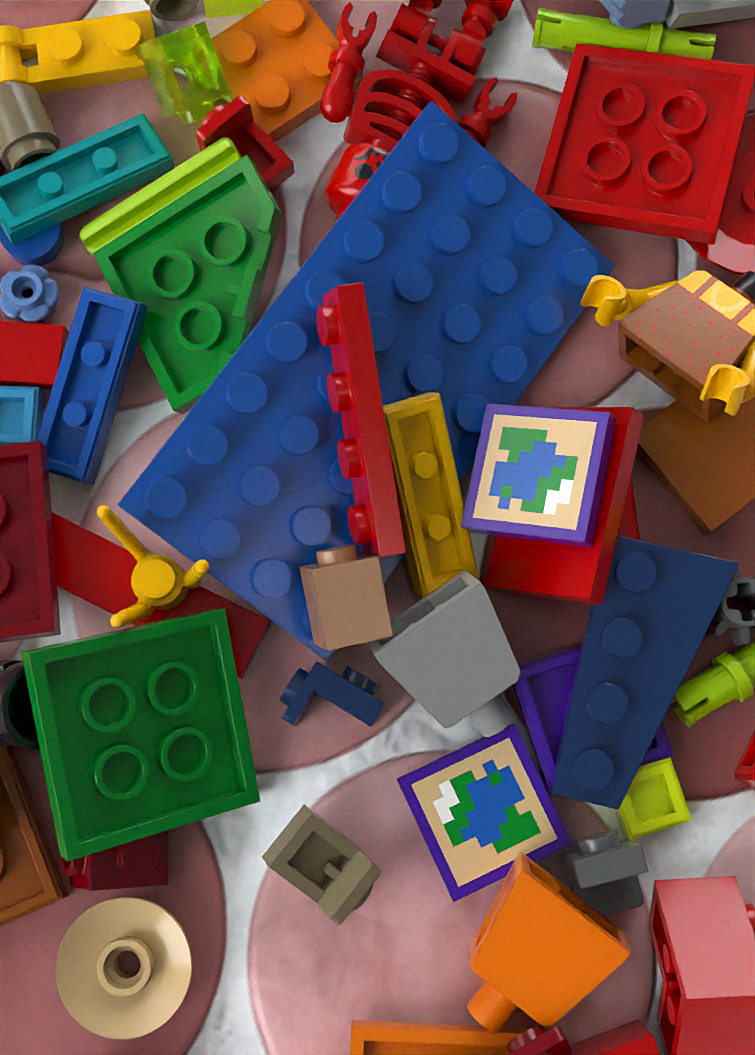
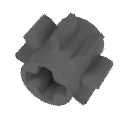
[707,566,755,646]

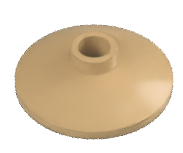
[56,897,193,1039]

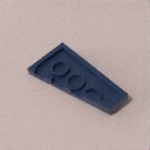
[550,536,740,810]

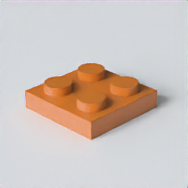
[198,0,363,142]

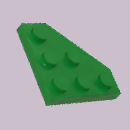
[93,155,283,414]

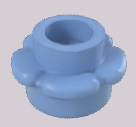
[0,265,59,323]

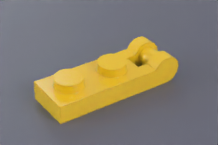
[0,10,163,95]

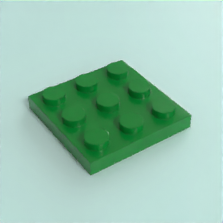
[21,608,260,861]

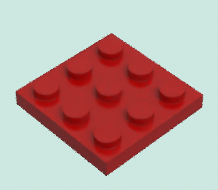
[534,43,755,244]

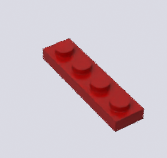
[316,282,406,557]

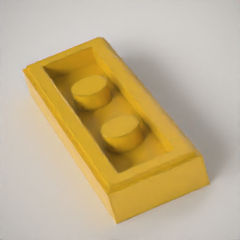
[383,392,479,598]

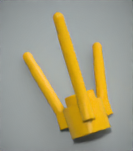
[97,505,209,628]

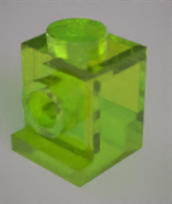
[135,21,231,125]

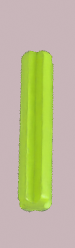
[79,137,242,256]

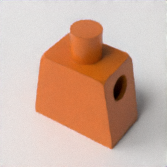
[467,852,631,1033]

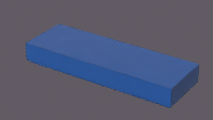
[37,286,148,485]

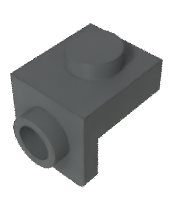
[562,831,649,916]

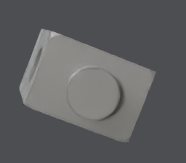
[366,570,521,737]

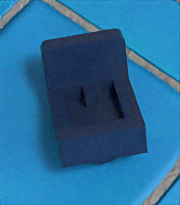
[279,661,385,727]

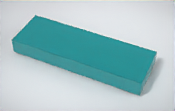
[0,113,174,245]

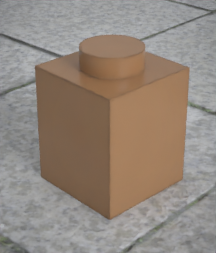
[299,545,393,651]

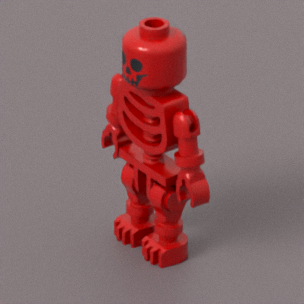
[320,0,517,221]

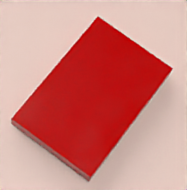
[484,407,644,605]

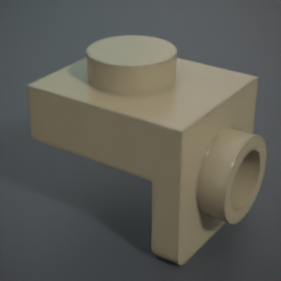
[262,804,381,925]

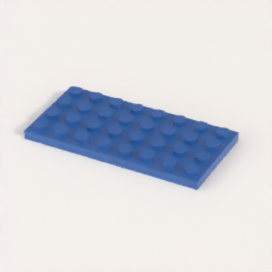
[117,101,615,661]

